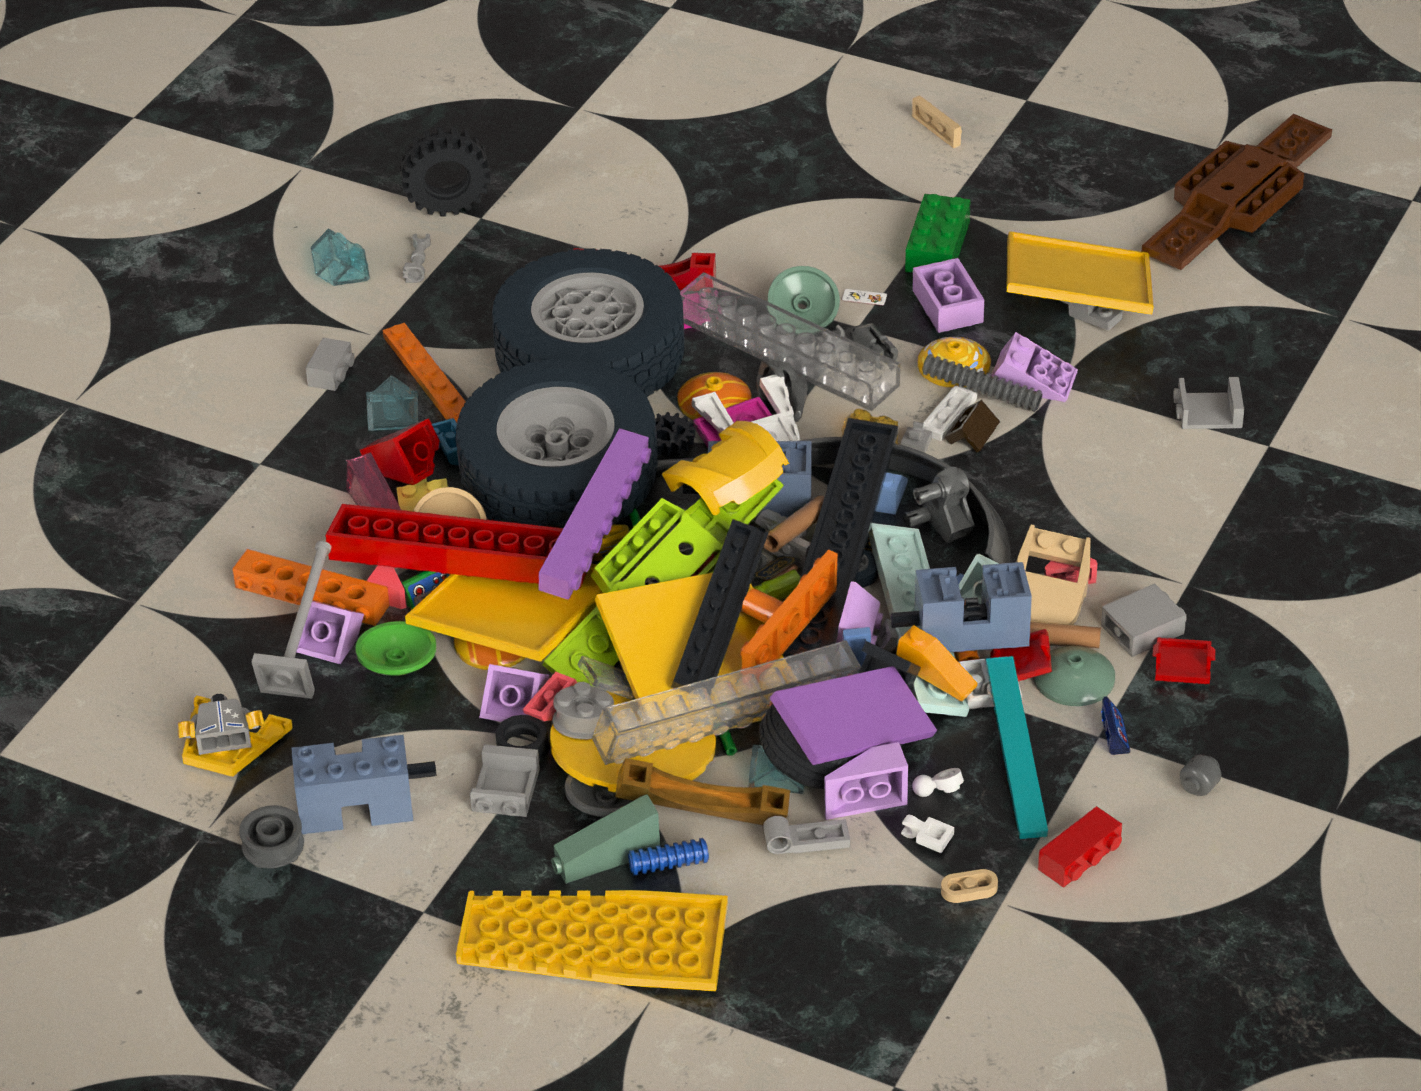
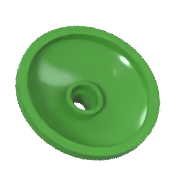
[356,621,437,676]

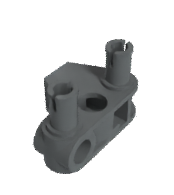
[903,467,975,544]

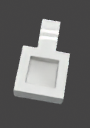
[901,815,954,853]

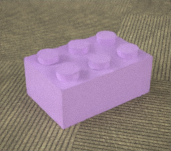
[913,258,984,333]

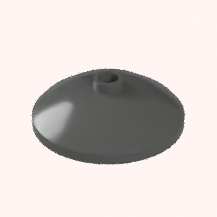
[565,775,633,818]

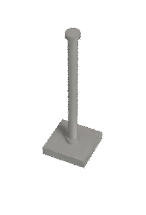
[252,541,332,699]

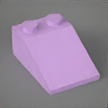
[824,742,908,820]

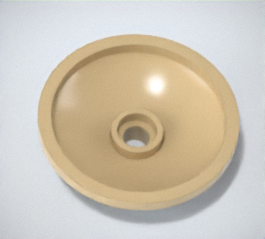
[413,487,487,520]

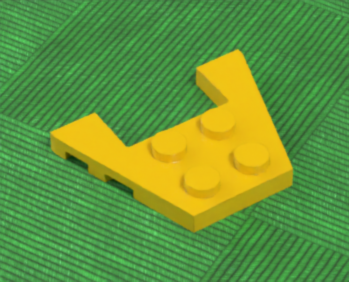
[182,695,293,777]

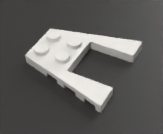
[692,374,801,441]

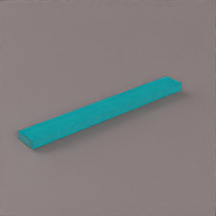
[986,656,1048,839]

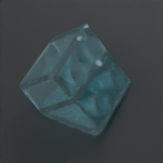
[311,228,370,286]

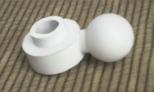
[912,768,964,797]

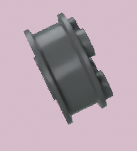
[239,805,304,868]

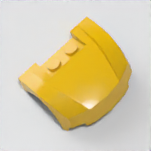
[662,421,789,516]

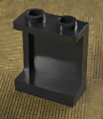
[858,641,921,690]

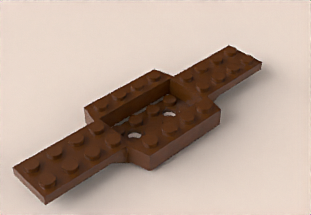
[1141,114,1332,270]

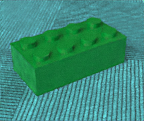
[905,194,970,273]

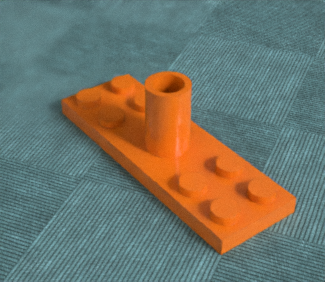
[740,549,838,691]

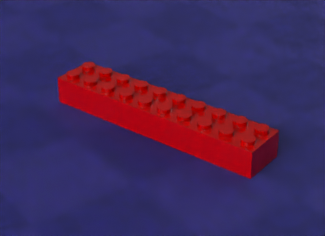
[325,504,594,589]

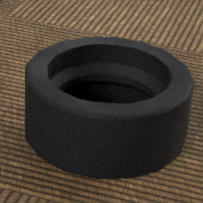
[495,715,549,761]

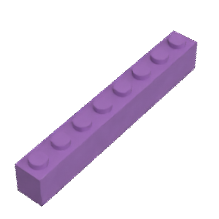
[539,428,651,600]

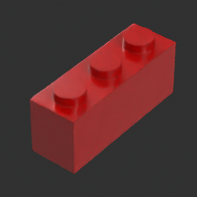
[1038,806,1122,888]

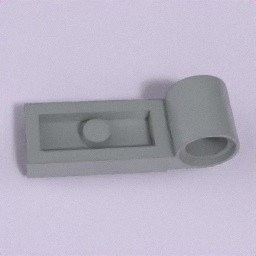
[763,816,850,854]

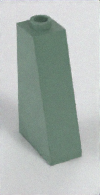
[551,794,660,884]

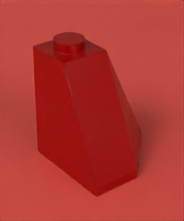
[360,418,440,485]

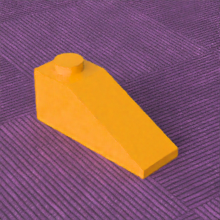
[896,625,978,701]

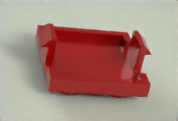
[990,629,1052,681]
[1153,637,1216,684]

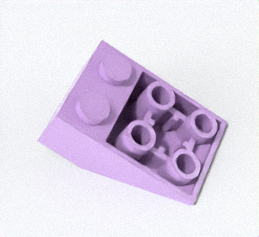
[991,332,1078,402]

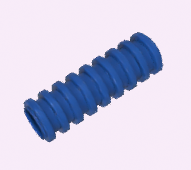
[628,838,709,876]

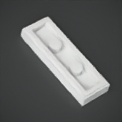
[923,385,977,441]

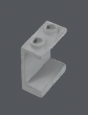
[1173,377,1244,429]

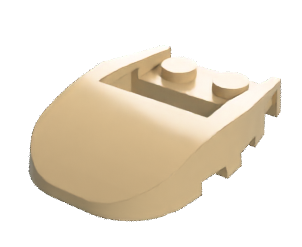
[1016,525,1090,625]

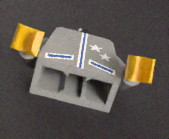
[178,694,265,755]

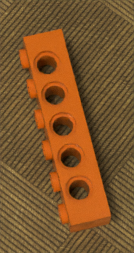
[233,549,390,626]

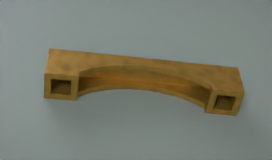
[615,758,790,825]

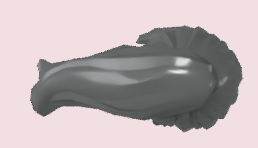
[756,359,808,422]

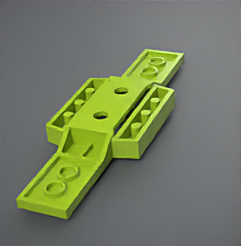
[542,479,784,687]

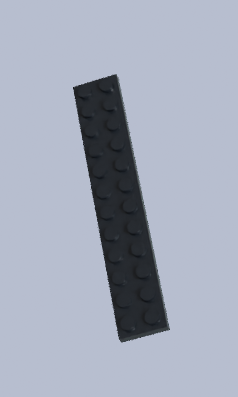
[782,418,898,667]

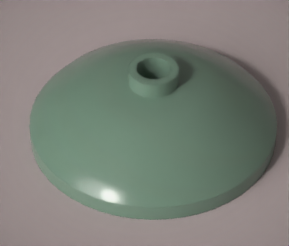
[768,266,840,334]
[1034,645,1115,706]

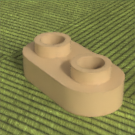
[941,869,998,903]

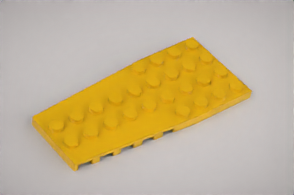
[456,890,728,991]

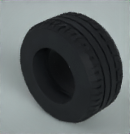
[759,685,860,789]

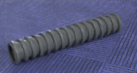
[922,354,1043,412]

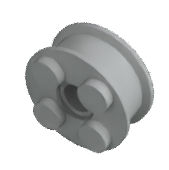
[552,682,614,739]

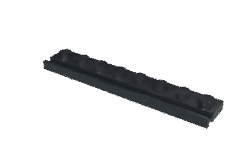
[671,519,769,701]

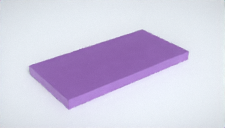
[770,666,937,765]

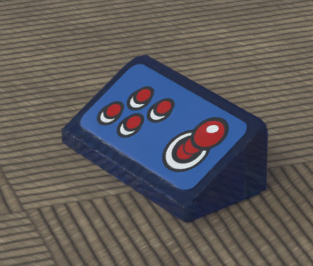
[1101,696,1131,755]

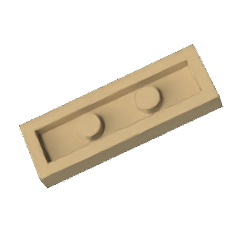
[912,95,962,148]

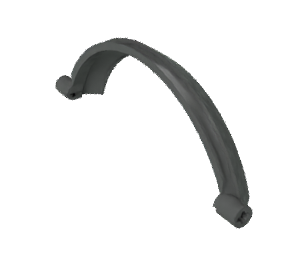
[799,437,1011,564]

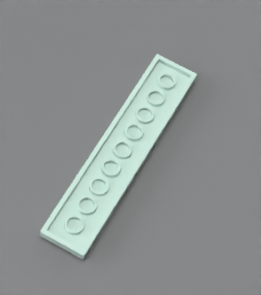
[869,523,969,717]

